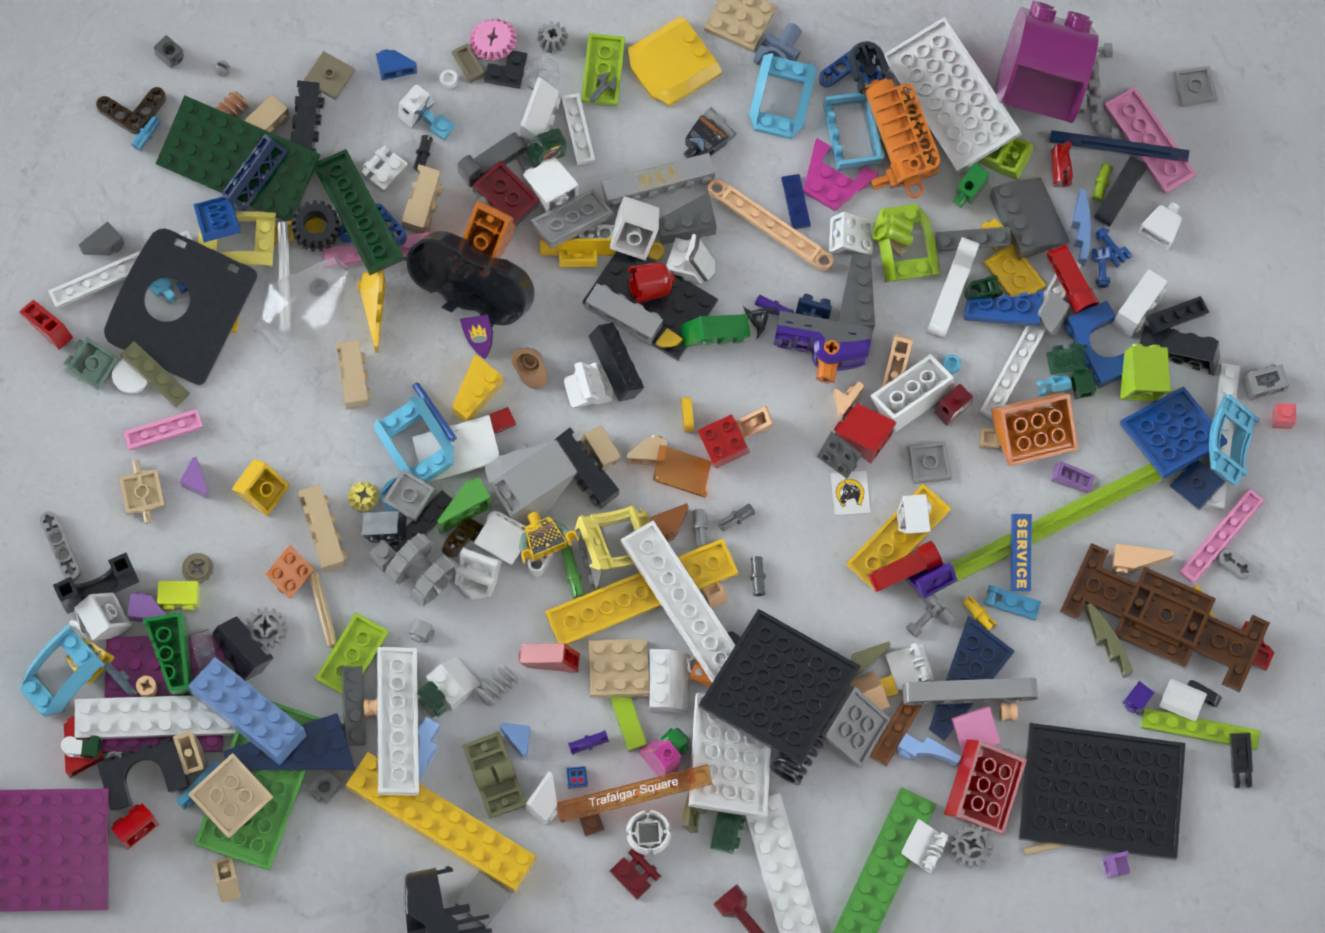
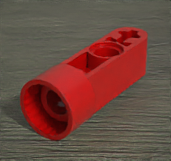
[1047,244,1099,314]
[867,540,943,592]

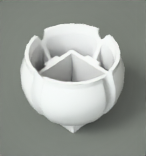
[626,810,671,855]

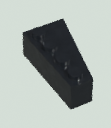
[554,427,619,509]

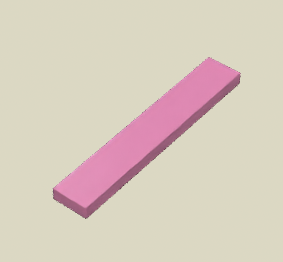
[1178,488,1265,585]

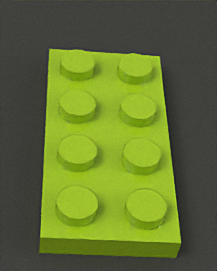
[581,33,625,107]
[315,612,390,695]

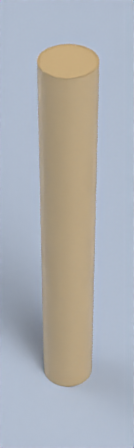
[1023,843,1065,856]

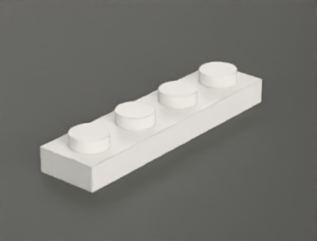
[561,93,595,166]

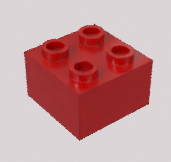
[697,414,750,469]

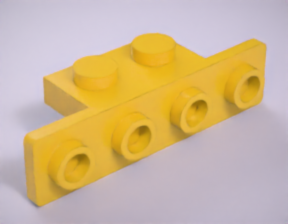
[540,238,615,268]

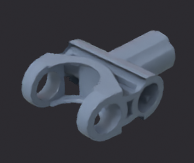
[753,23,802,65]

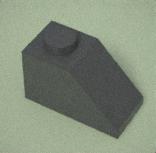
[79,221,124,256]

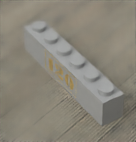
[601,153,715,207]

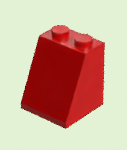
[834,403,897,463]

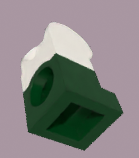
[61,735,101,759]

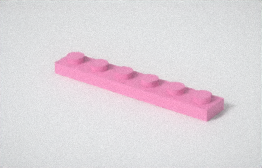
[323,231,434,269]

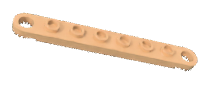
[708,179,833,271]

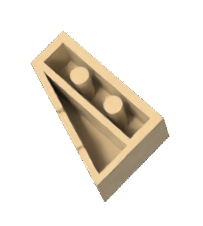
[402,164,443,233]
[336,340,372,409]

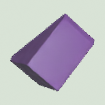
[180,457,210,498]

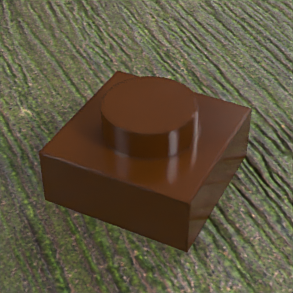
[579,811,604,837]

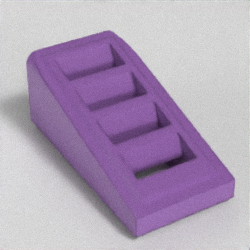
[1051,461,1095,493]

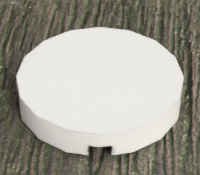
[112,359,149,395]

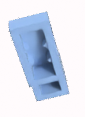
[418,717,440,780]
[896,733,961,767]

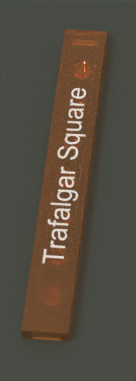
[557,764,713,823]

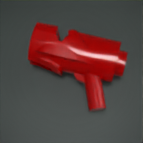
[1051,141,1073,187]

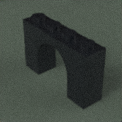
[53,552,140,614]
[97,738,190,811]

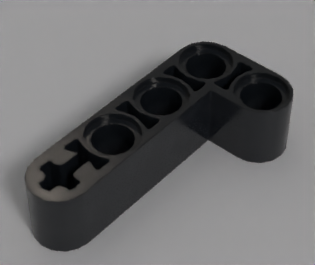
[1094,156,1147,227]

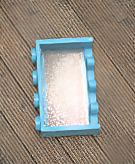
[823,93,885,171]

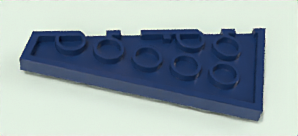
[928,615,1015,741]
[223,713,356,771]

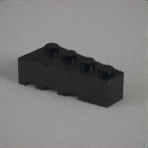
[290,80,325,152]
[1139,325,1220,376]

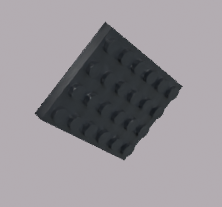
[583,251,718,361]

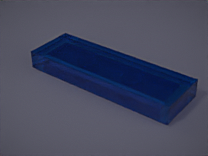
[781,174,811,230]

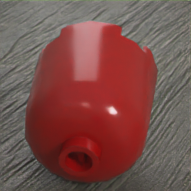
[628,262,675,303]

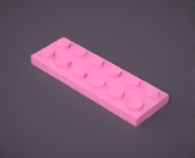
[1103,87,1196,194]

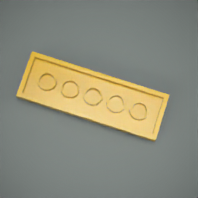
[846,484,952,591]

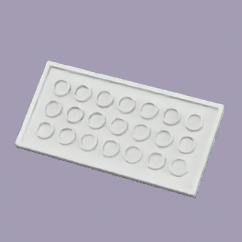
[884,17,1022,173]

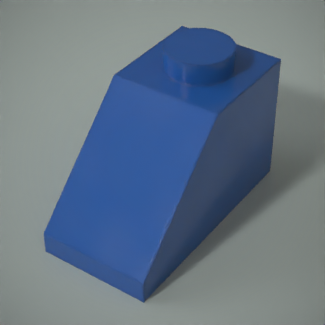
[376,49,417,81]

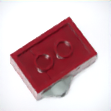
[473,160,540,227]

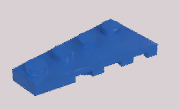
[964,290,1044,326]

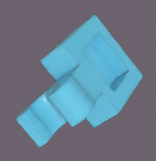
[422,110,455,141]
[149,278,176,304]
[1037,374,1072,396]

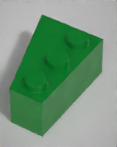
[680,314,751,348]

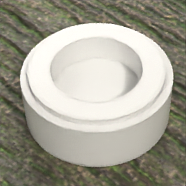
[439,70,458,89]

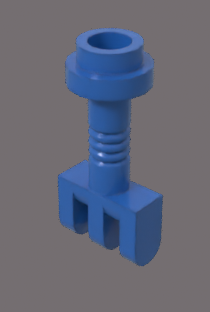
[1095,227,1132,267]
[1092,246,1112,288]

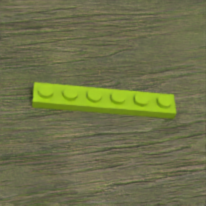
[1140,708,1260,751]

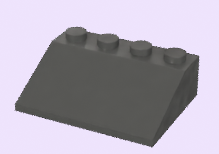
[990,178,1070,260]

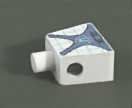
[397,84,434,128]

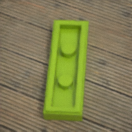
[610,697,647,752]

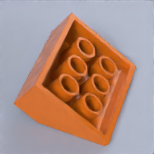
[991,392,1078,466]

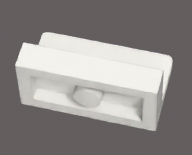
[1159,679,1207,722]

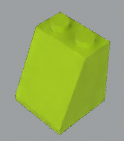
[1120,344,1171,402]

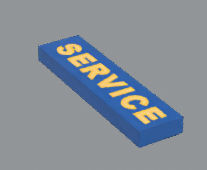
[1010,514,1032,591]

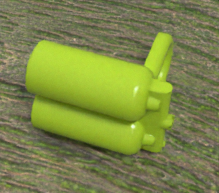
[872,214,913,246]

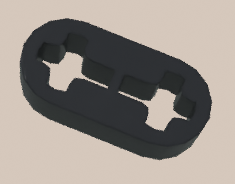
[1187,680,1222,707]

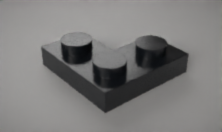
[484,50,528,89]

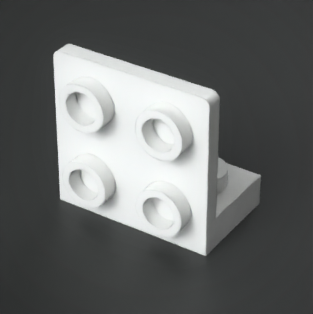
[829,212,874,256]

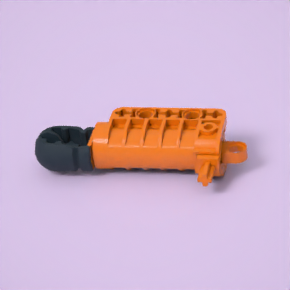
[848,41,940,199]

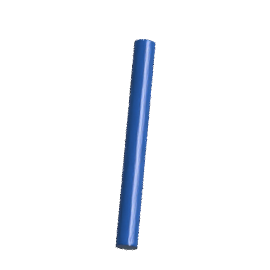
[412,382,457,442]

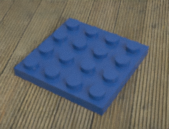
[1120,386,1227,479]

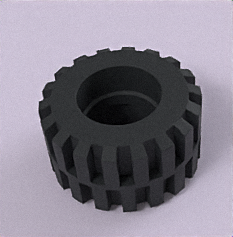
[292,200,340,252]

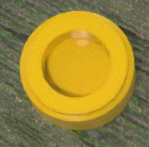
[647,241,665,261]

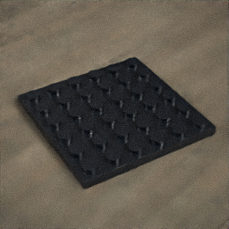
[698,609,861,766]

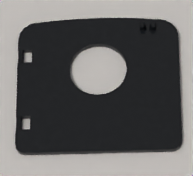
[104,228,258,385]

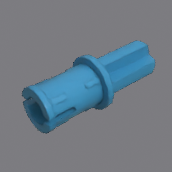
[131,116,161,151]

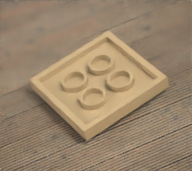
[704,0,777,53]
[588,639,649,698]
[188,753,274,838]

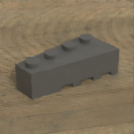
[838,254,875,331]

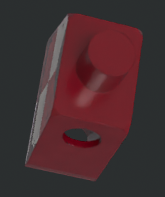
[934,384,973,426]

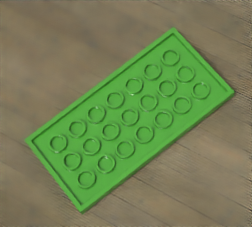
[194,701,321,871]

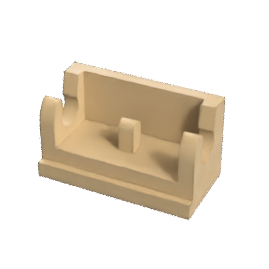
[581,425,621,471]

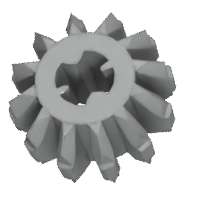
[537,21,568,53]

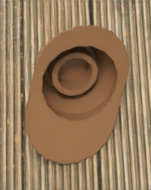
[511,347,548,389]

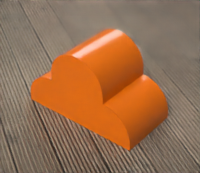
[463,201,515,258]

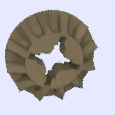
[182,553,213,584]

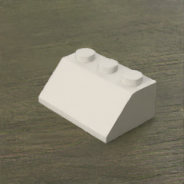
[520,77,561,147]
[649,649,688,712]

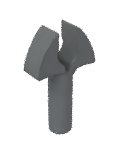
[589,72,616,103]

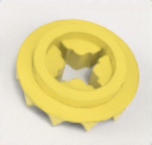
[348,481,379,511]

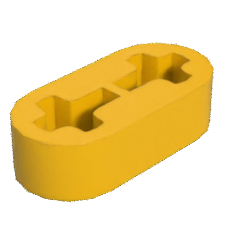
[681,397,694,432]

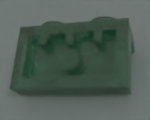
[1046,342,1088,375]
[710,811,745,854]

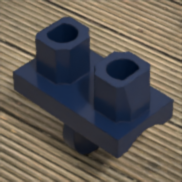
[796,293,832,319]

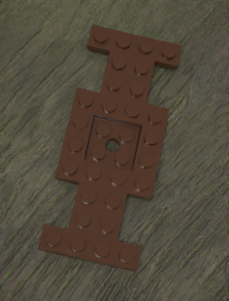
[1060,543,1270,693]

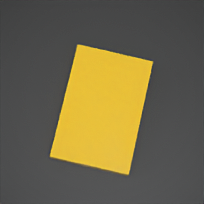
[983,244,1047,297]

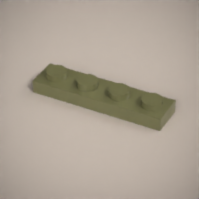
[120,342,190,408]

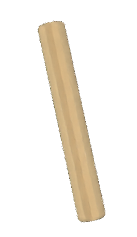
[309,573,337,648]

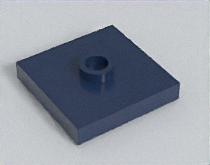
[1170,460,1225,510]

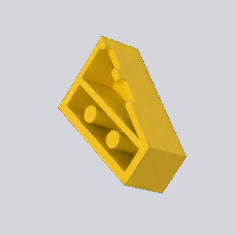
[452,354,504,422]

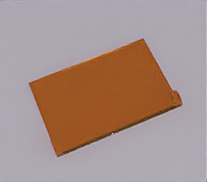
[653,445,711,498]

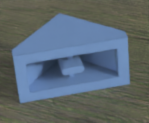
[499,723,530,759]

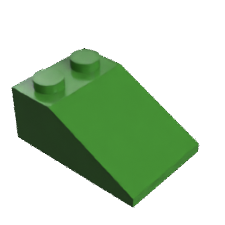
[438,478,491,535]

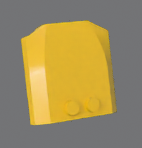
[628,16,722,107]

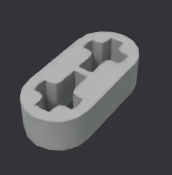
[1218,549,1252,580]

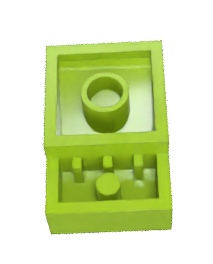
[977,138,1034,180]

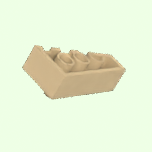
[298,484,347,573]

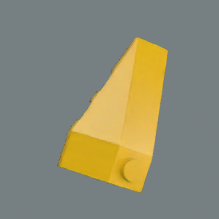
[358,270,386,353]

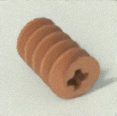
[214,91,249,118]

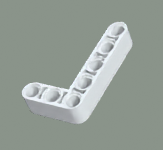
[927,237,980,338]

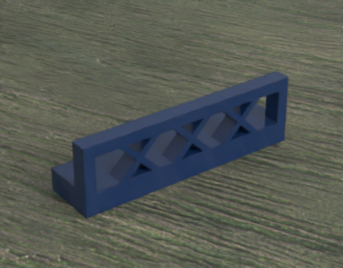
[221,133,288,211]

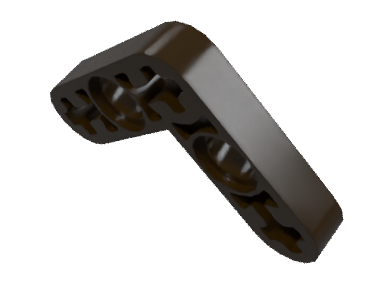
[96,87,166,134]
[442,518,484,558]

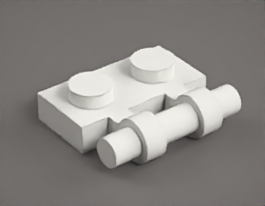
[360,145,408,193]

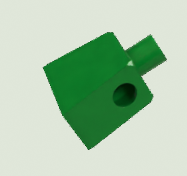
[953,163,990,208]

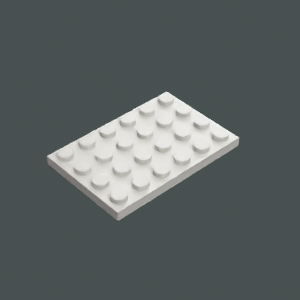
[689,693,771,818]

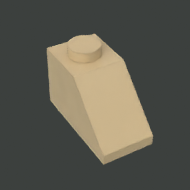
[626,435,667,466]
[173,731,208,775]
[213,857,242,903]

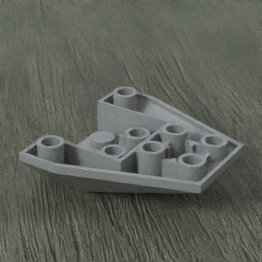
[485,439,578,526]

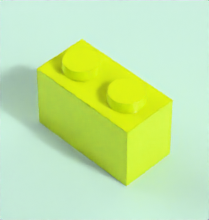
[157,581,200,612]

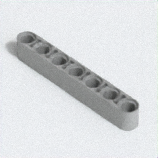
[902,678,1038,705]

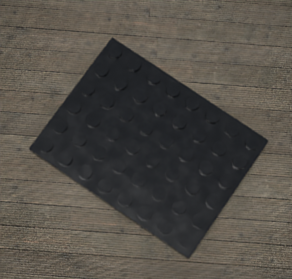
[1018,723,1186,860]

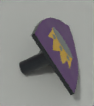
[460,314,494,359]

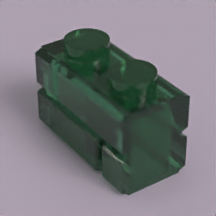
[417,681,447,718]

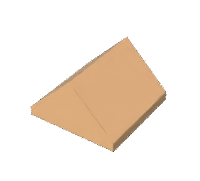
[843,671,890,710]

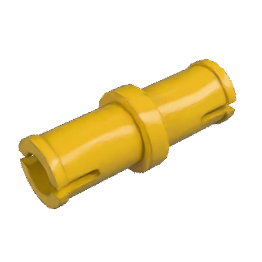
[962,595,997,632]

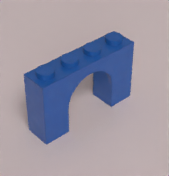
[1064,301,1124,389]

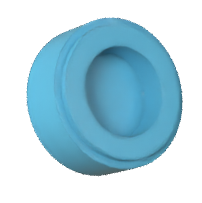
[942,354,961,374]

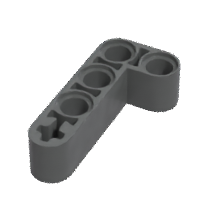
[458,132,528,187]

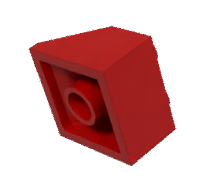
[111,803,159,850]

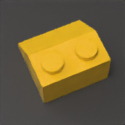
[231,459,290,516]

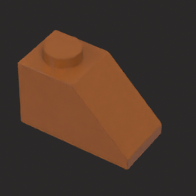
[651,503,689,542]

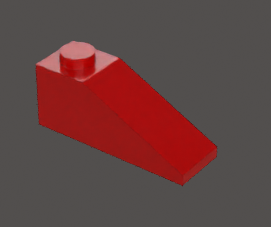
[20,299,73,350]

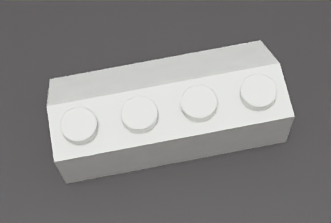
[871,354,955,432]

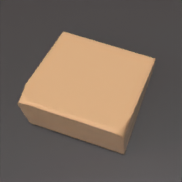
[702,582,728,609]

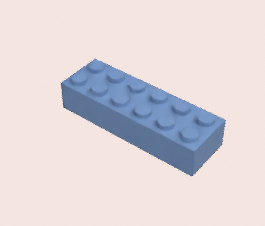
[188,657,306,765]

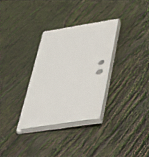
[412,415,500,483]

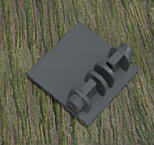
[817,431,862,479]

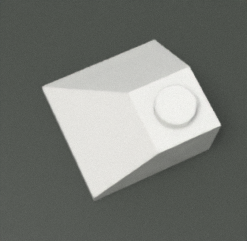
[526,771,558,824]

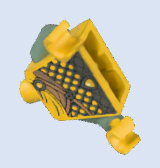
[519,511,579,563]

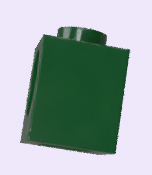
[1070,368,1097,400]

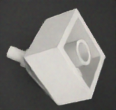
[69,593,132,640]

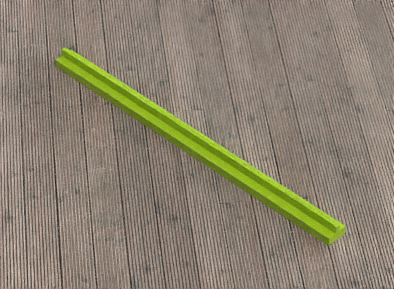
[934,463,1187,594]

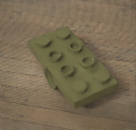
[462,732,526,819]

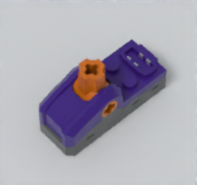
[774,311,873,384]

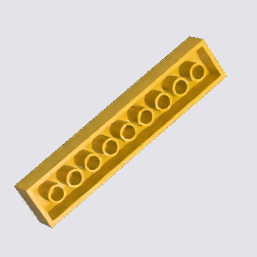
[346,752,536,894]

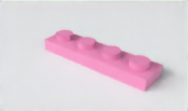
[123,409,203,451]

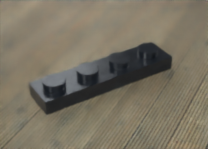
[1146,296,1209,334]
[389,490,453,553]

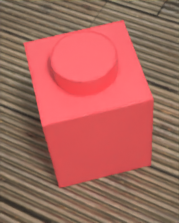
[1272,403,1296,429]

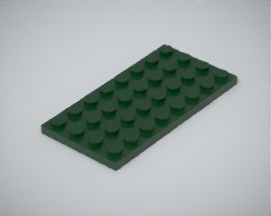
[155,95,321,221]

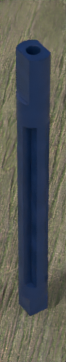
[1049,130,1190,162]

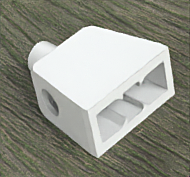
[1138,202,1182,250]

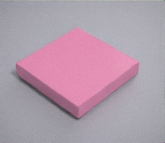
[952,706,1001,754]

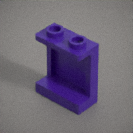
[905,563,958,599]

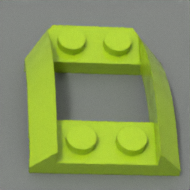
[874,204,940,283]

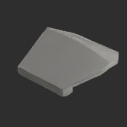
[1038,292,1070,335]

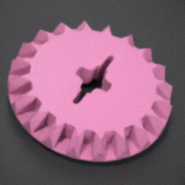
[469,18,517,60]

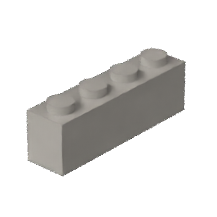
[585,283,663,344]

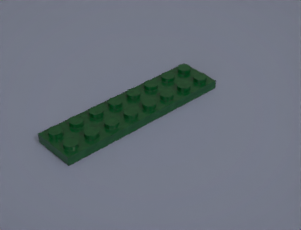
[314,149,404,276]

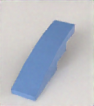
[1070,188,1091,267]

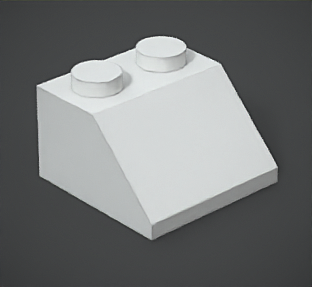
[426,656,481,711]

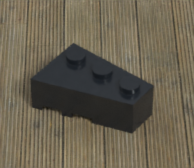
[212,616,274,681]

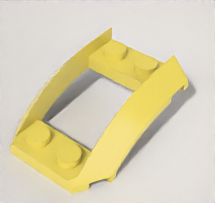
[198,211,276,267]
[575,505,651,570]

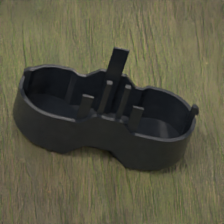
[404,231,534,326]
[405,866,492,933]

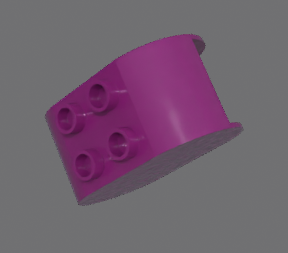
[995,1,1099,123]

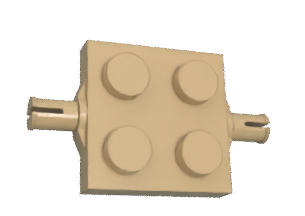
[119,460,165,524]

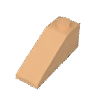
[881,333,913,388]
[1111,543,1174,575]

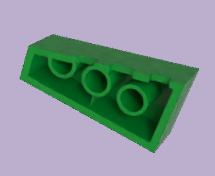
[143,612,193,696]

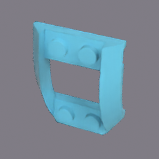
[749,53,817,139]
[1209,394,1260,485]
[373,396,455,483]
[20,625,105,717]

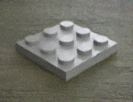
[821,686,891,768]

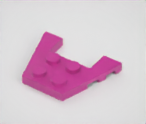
[803,138,879,211]

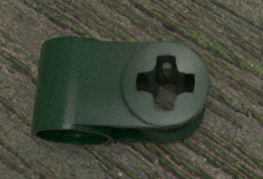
[965,275,1003,300]

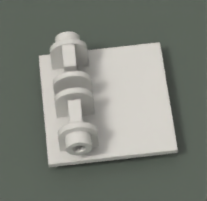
[885,643,934,691]
[901,819,949,873]

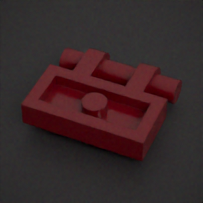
[609,849,661,900]

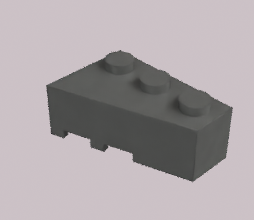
[658,192,717,245]

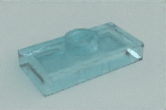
[104,661,138,697]

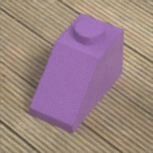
[128,592,166,622]

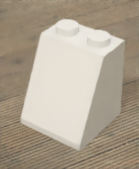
[523,157,578,213]
[610,196,659,260]

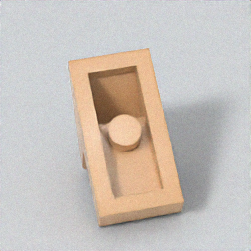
[833,382,864,421]
[736,406,773,439]

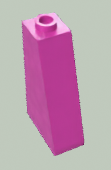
[638,740,681,782]

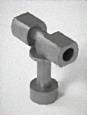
[906,594,955,638]

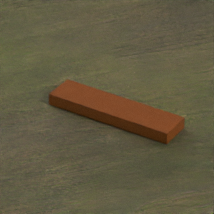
[870,700,922,767]

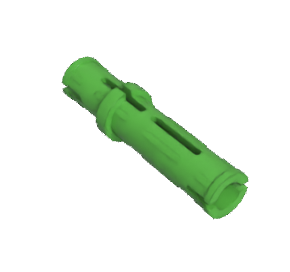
[561,541,585,599]

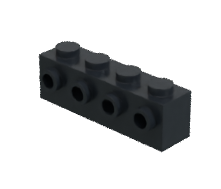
[588,322,644,402]

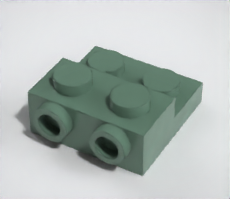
[64,337,119,390]

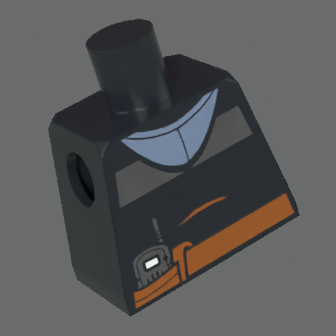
[683,115,728,158]

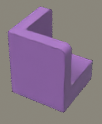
[1102,851,1130,879]

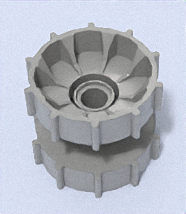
[384,533,459,607]

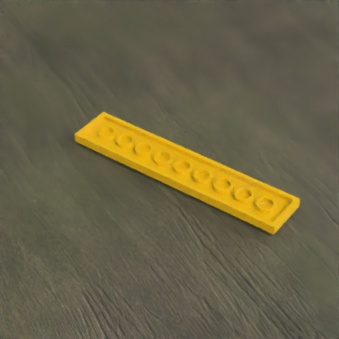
[545,538,739,645]

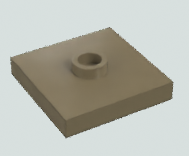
[304,51,355,100]

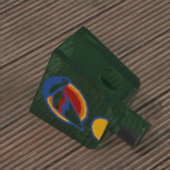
[526,128,567,166]

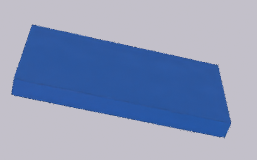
[193,196,241,242]

